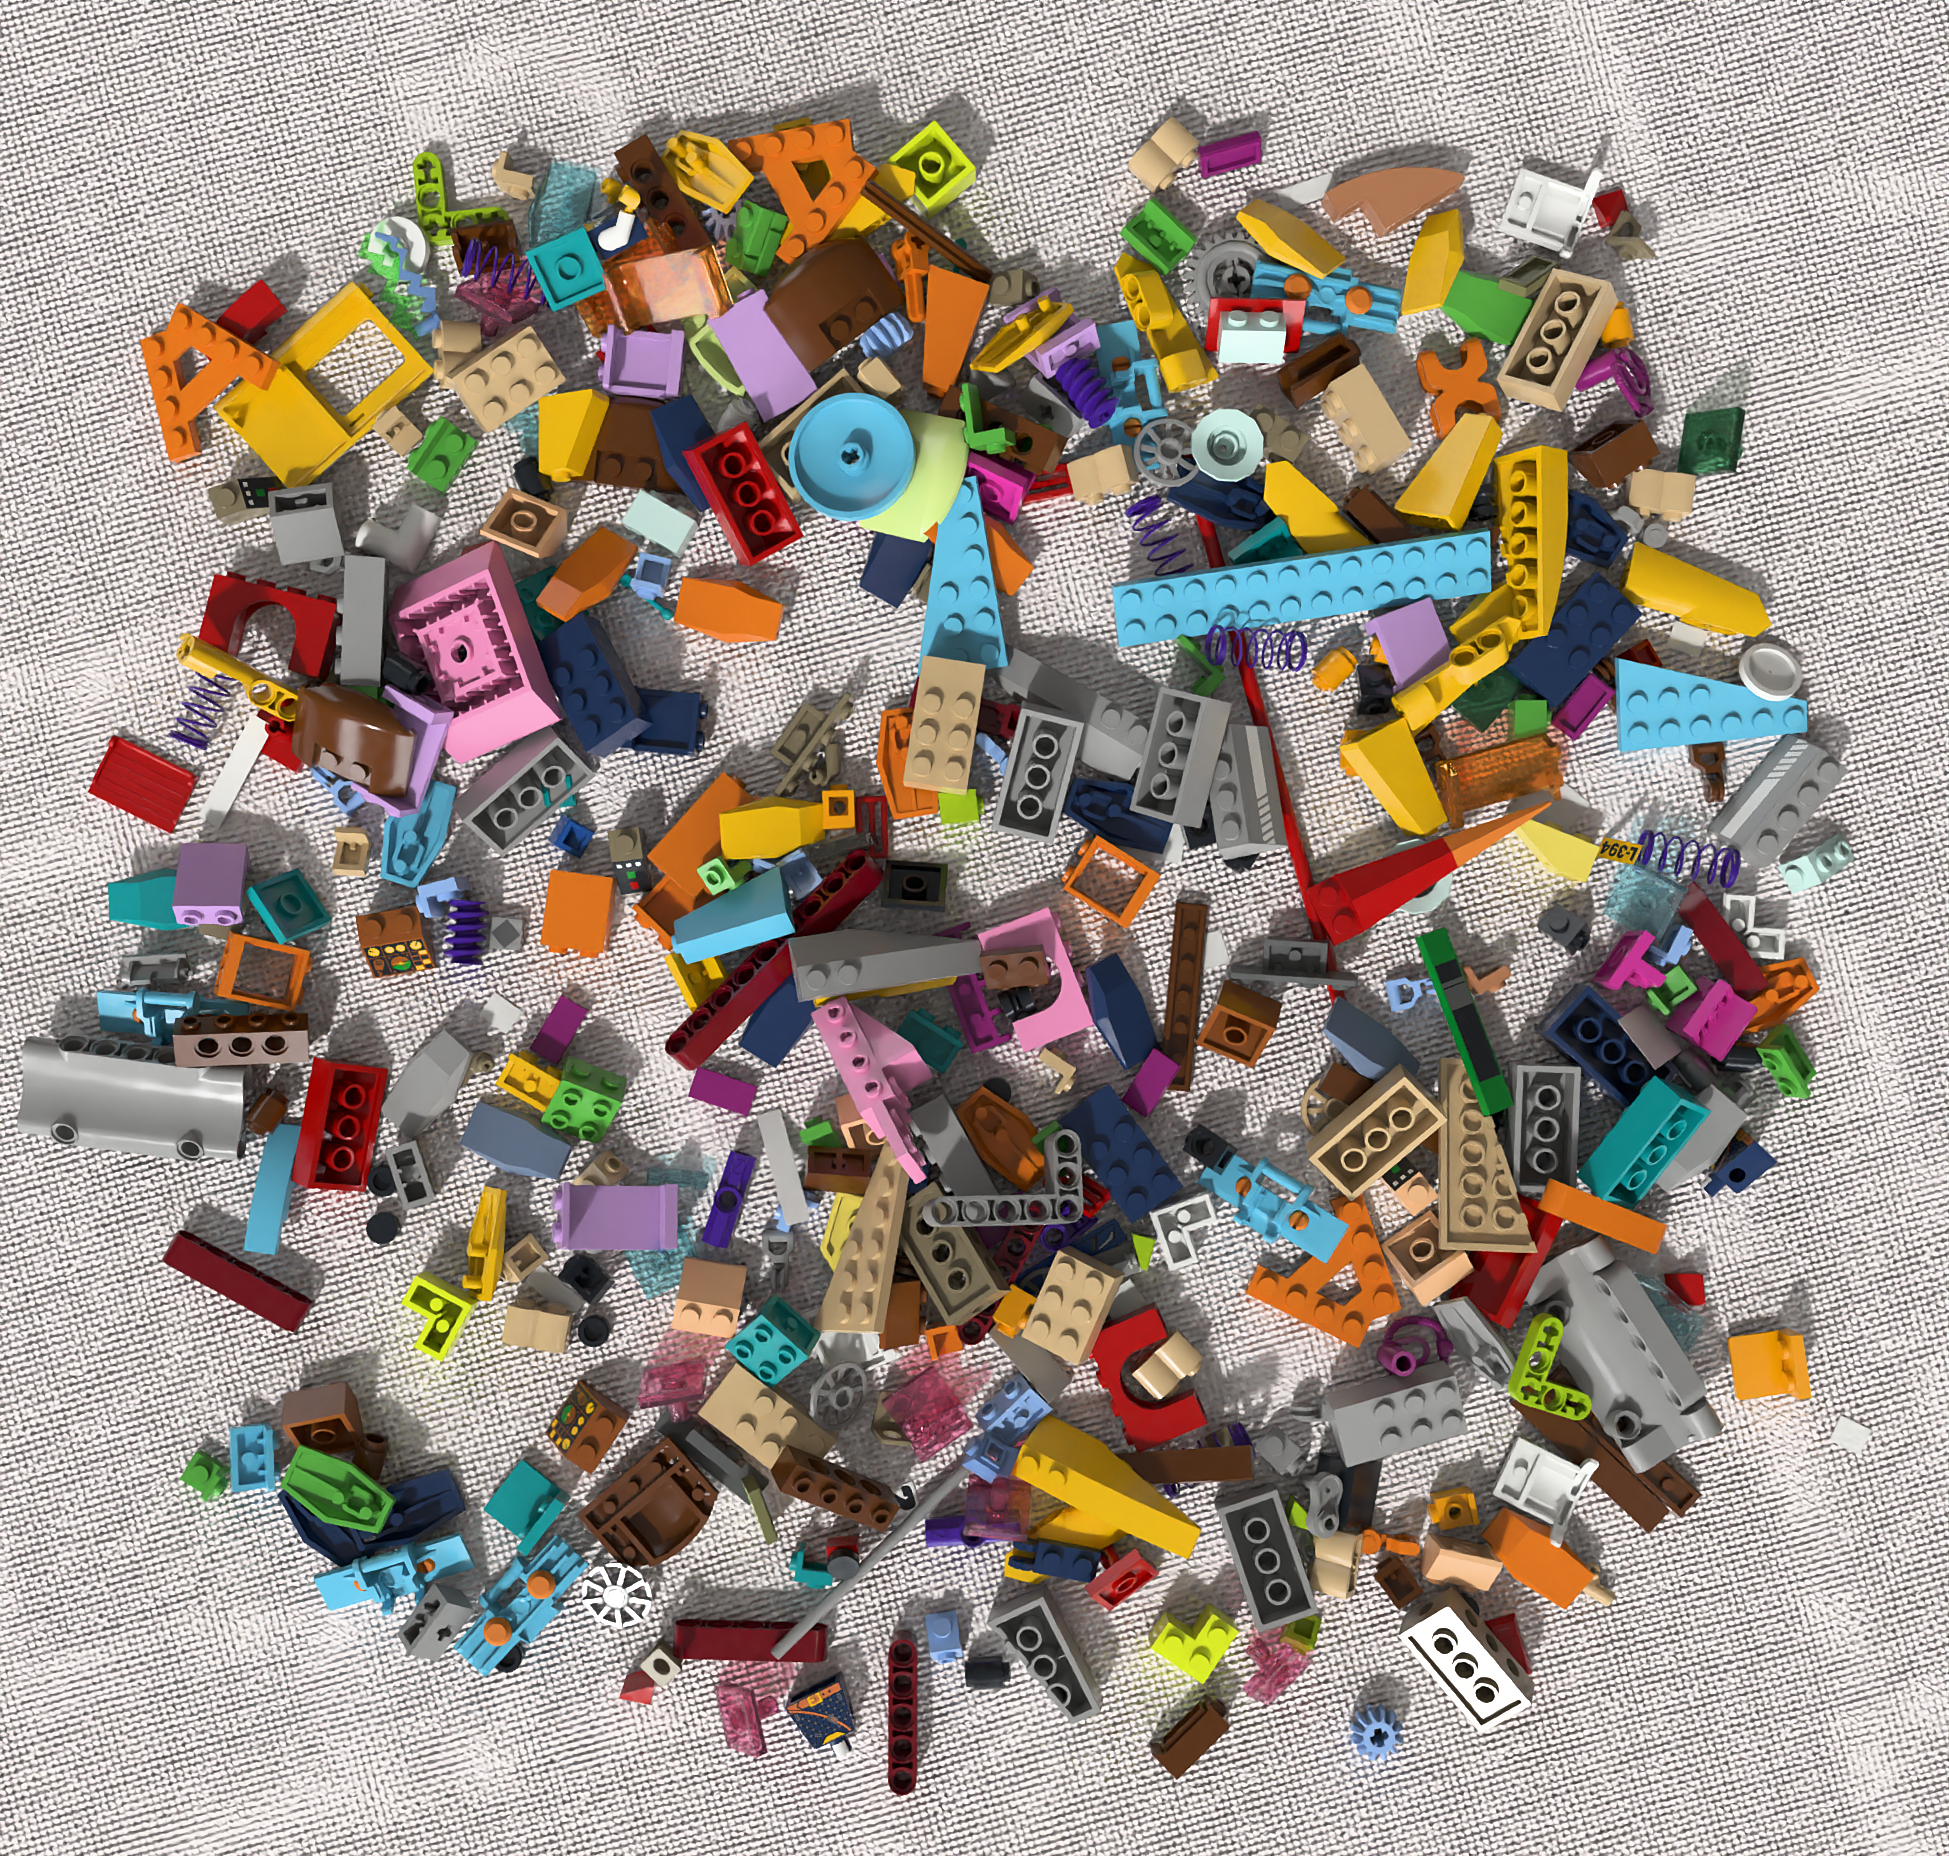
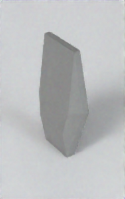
[381,1029,474,1139]
[1656,1084,1749,1193]
[1432,1296,1518,1391]

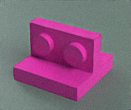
[964,450,1037,526]
[1590,930,1667,990]
[1665,975,1758,1062]

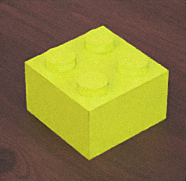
[887,120,976,221]

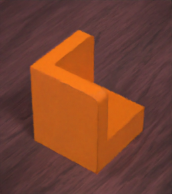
[925,1320,964,1361]

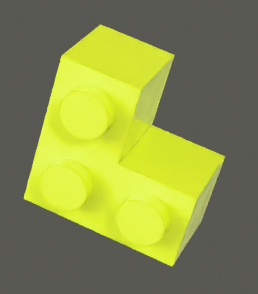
[401,1270,480,1362]
[1148,1603,1239,1684]

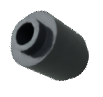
[513,456,555,502]
[382,651,432,695]
[1711,1041,1763,1073]
[965,1655,1011,1690]

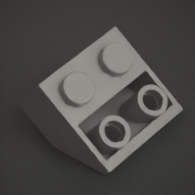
[268,482,345,565]

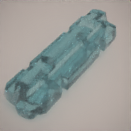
[647,1167,709,1190]

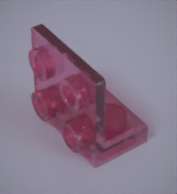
[882,1366,974,1463]

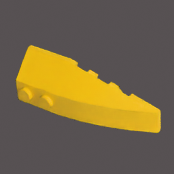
[1493,445,1568,640]
[1011,1414,1202,1559]

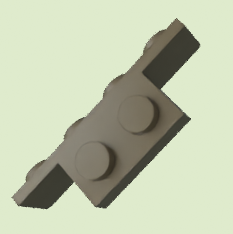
[769,691,856,798]

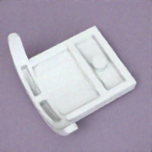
[1497,168,1602,259]
[801,1305,901,1390]
[1491,1436,1599,1547]

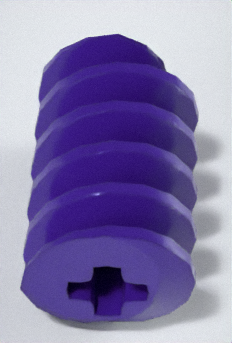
[1055,357,1121,429]
[443,899,489,965]

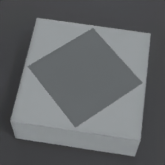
[489,917,525,951]

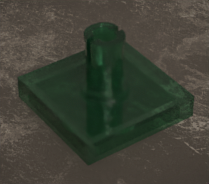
[1676,407,1746,477]
[1449,666,1524,734]

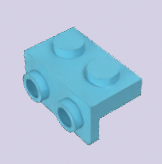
[229,1422,280,1492]

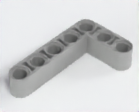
[922,1129,1083,1227]

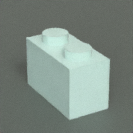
[1217,310,1286,364]
[622,489,699,559]

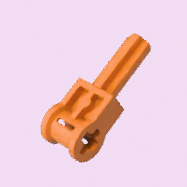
[890,230,930,323]

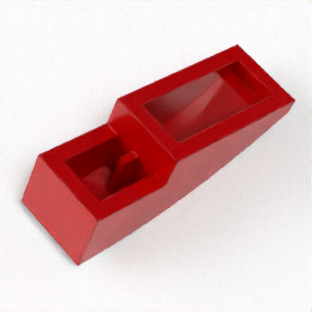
[205,279,288,361]

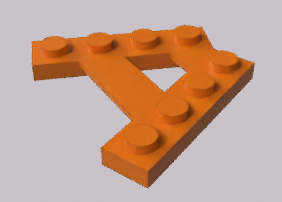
[727,119,879,266]
[140,302,281,463]
[1244,1193,1402,1348]

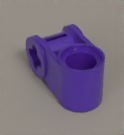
[1039,1203,1099,1252]

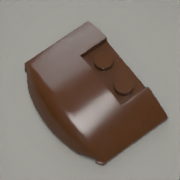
[763,235,906,374]
[568,395,687,496]
[291,683,417,798]
[577,1435,719,1572]

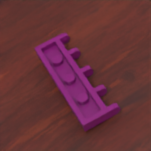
[931,921,1013,1054]

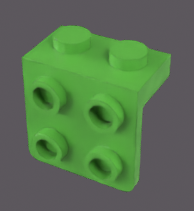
[541,1056,627,1143]

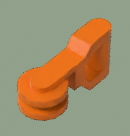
[1358,1526,1420,1556]

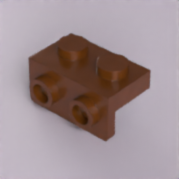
[979,944,1052,990]

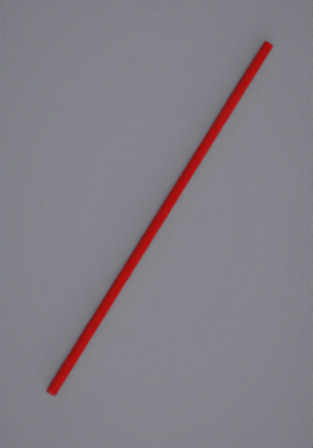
[1181,454,1347,1005]

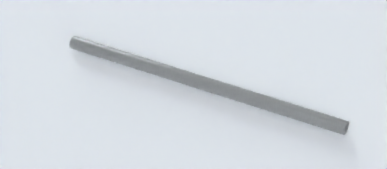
[770,1463,971,1660]

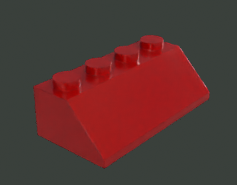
[682,421,804,566]
[291,1057,388,1192]

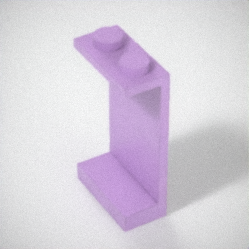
[706,288,818,425]
[351,684,454,818]
[552,1182,678,1250]

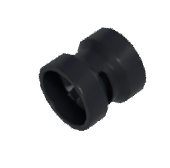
[1468,483,1500,522]
[997,986,1037,1022]

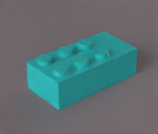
[1576,1075,1712,1210]

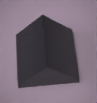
[881,860,948,913]
[1315,1451,1382,1528]

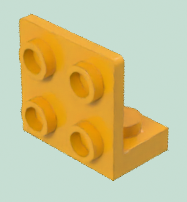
[1727,1328,1812,1400]

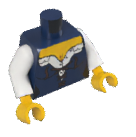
[583,178,649,260]

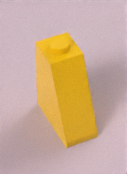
[538,389,609,482]

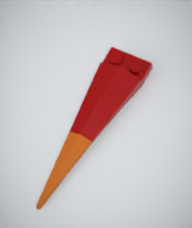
[1305,801,1552,946]

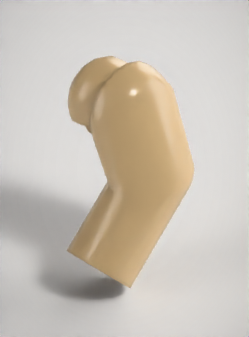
[1582,1562,1615,1606]

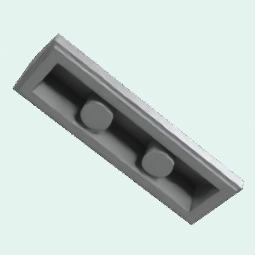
[987,1322,1072,1404]

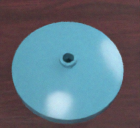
[788,393,916,521]

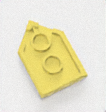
[820,1192,864,1273]

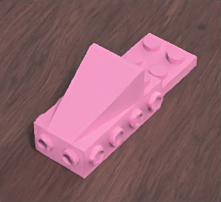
[811,995,934,1184]

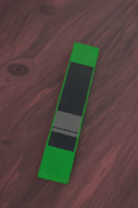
[1415,927,1514,1116]

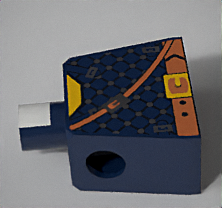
[1699,1127,1777,1198]
[785,1671,856,1757]

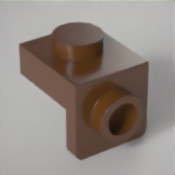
[1373,1557,1424,1611]

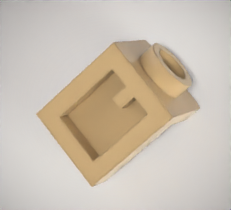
[500,1233,549,1283]

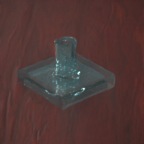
[1603,860,1689,945]
[623,1216,699,1300]

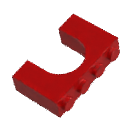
[198,571,343,680]
[1089,1302,1207,1452]

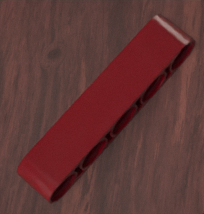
[957,1201,1044,1345]
[162,1230,313,1332]
[673,1619,828,1663]
[888,1630,918,1796]

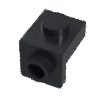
[1355,665,1393,715]
[1537,902,1591,956]
[557,1253,615,1306]

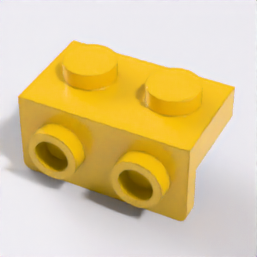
[664,952,729,1013]
[495,1049,562,1112]

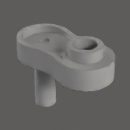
[1299,1472,1343,1539]

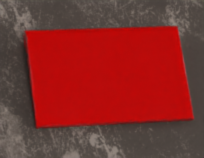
[1204,297,1306,353]
[88,735,199,834]

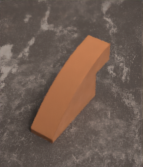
[1321,167,1465,239]

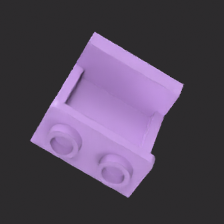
[1003,286,1100,379]
[598,324,687,401]
[1364,597,1452,694]
[172,843,251,926]

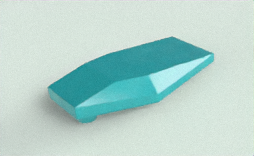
[108,868,198,931]

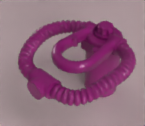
[1575,348,1654,418]
[1376,1315,1453,1376]

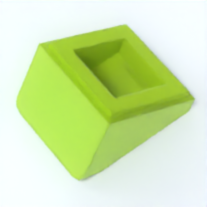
[1130,1230,1155,1270]
[1285,1494,1308,1530]
[1279,1615,1322,1652]

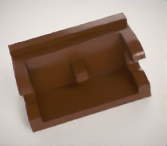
[450,219,522,277]
[803,1145,871,1194]

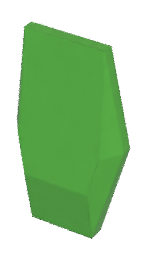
[1438,269,1536,347]
[280,1444,397,1534]

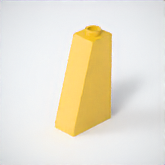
[1394,413,1503,532]
[1339,717,1448,838]

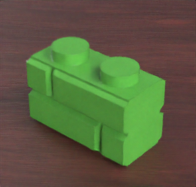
[724,199,788,278]

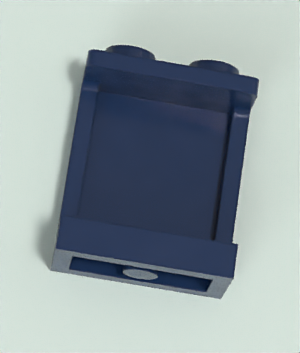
[620,685,708,757]

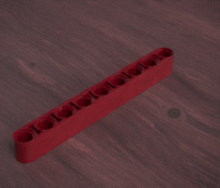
[665,849,884,1071]

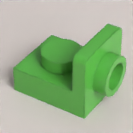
[180,1449,230,1502]

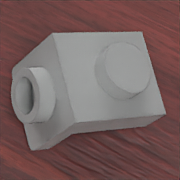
[1254,1425,1309,1478]

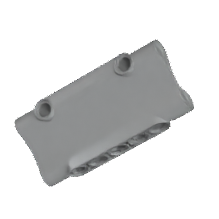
[17,1035,253,1162]
[1526,1233,1724,1473]

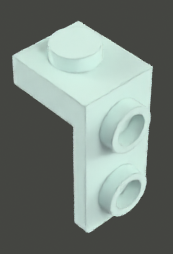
[1777,832,1855,894]

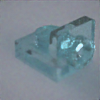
[503,413,539,460]

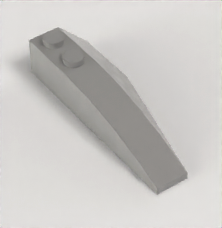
[985,644,1151,783]
[788,929,983,1002]

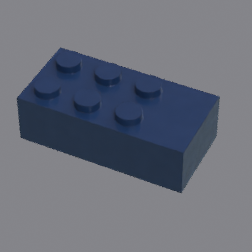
[1502,571,1643,709]
[536,612,654,758]
[1534,983,1680,1112]
[1056,1082,1183,1224]

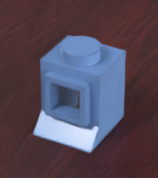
[961,1432,1020,1484]

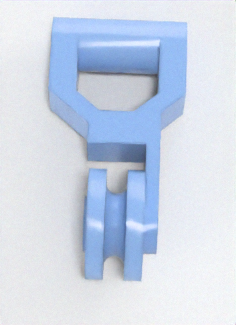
[975,731,1008,776]
[309,766,366,817]
[1385,977,1436,1012]

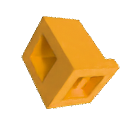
[822,784,856,830]
[992,1284,1037,1338]
[1427,1486,1480,1531]

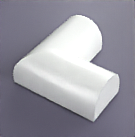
[355,504,442,575]
[1720,893,1786,959]
[1149,1190,1219,1271]

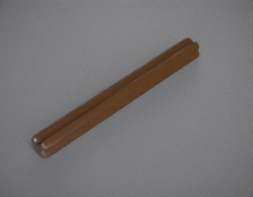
[860,180,993,284]

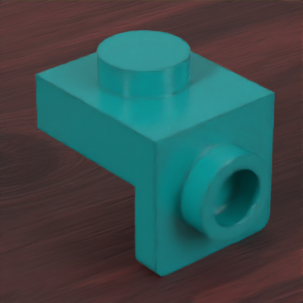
[790,1542,834,1589]

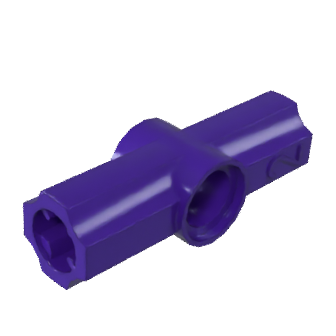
[701,1149,757,1249]
[925,1511,1021,1547]

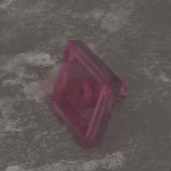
[454,272,541,337]
[638,1359,708,1423]
[963,1474,1031,1542]
[1242,1638,1313,1706]
[714,1681,779,1758]

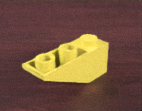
[1503,809,1600,883]

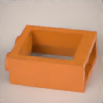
[1061,835,1161,929]
[213,930,313,1012]

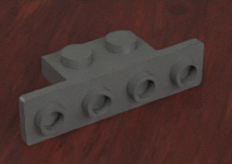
[1230,936,1358,990]
[654,1402,769,1505]

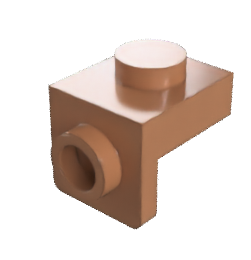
[1461,964,1512,995]

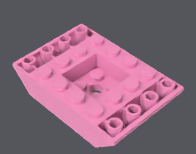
[388,540,563,764]

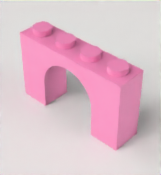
[978,907,1094,1052]

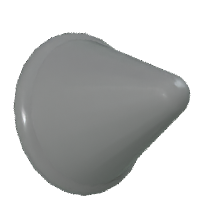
[969,353,1016,401]

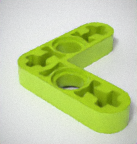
[413,152,511,246]
[1508,1313,1592,1420]

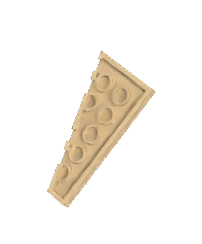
[1438,1058,1538,1253]
[813,1142,915,1334]

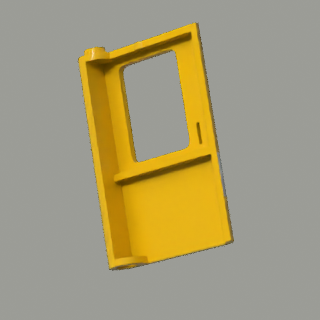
[212,280,434,489]

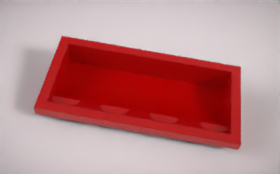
[1448,1192,1564,1330]

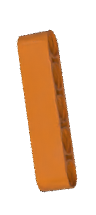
[1537,1178,1668,1255]

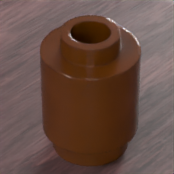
[245,1088,291,1137]
[351,1433,389,1481]

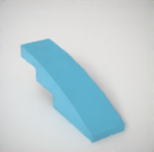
[243,1123,301,1255]

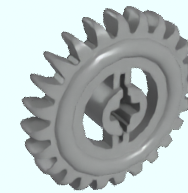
[1183,230,1281,325]

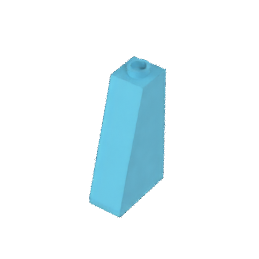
[671,867,796,964]

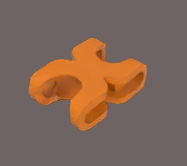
[1415,337,1501,440]

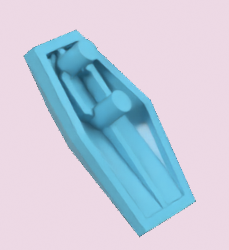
[380,779,457,890]

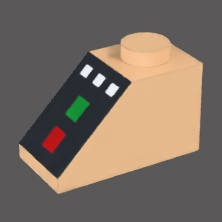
[1380,1157,1438,1216]

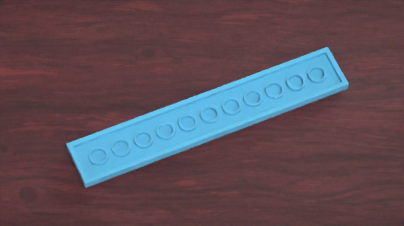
[1111,528,1491,647]

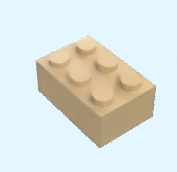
[445,324,566,433]
[1320,363,1413,478]
[1021,1245,1125,1365]

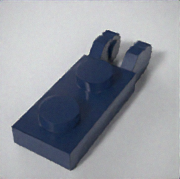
[1008,1536,1101,1583]

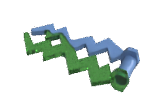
[358,232,441,341]

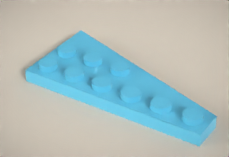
[917,476,1009,677]
[1615,657,1807,752]

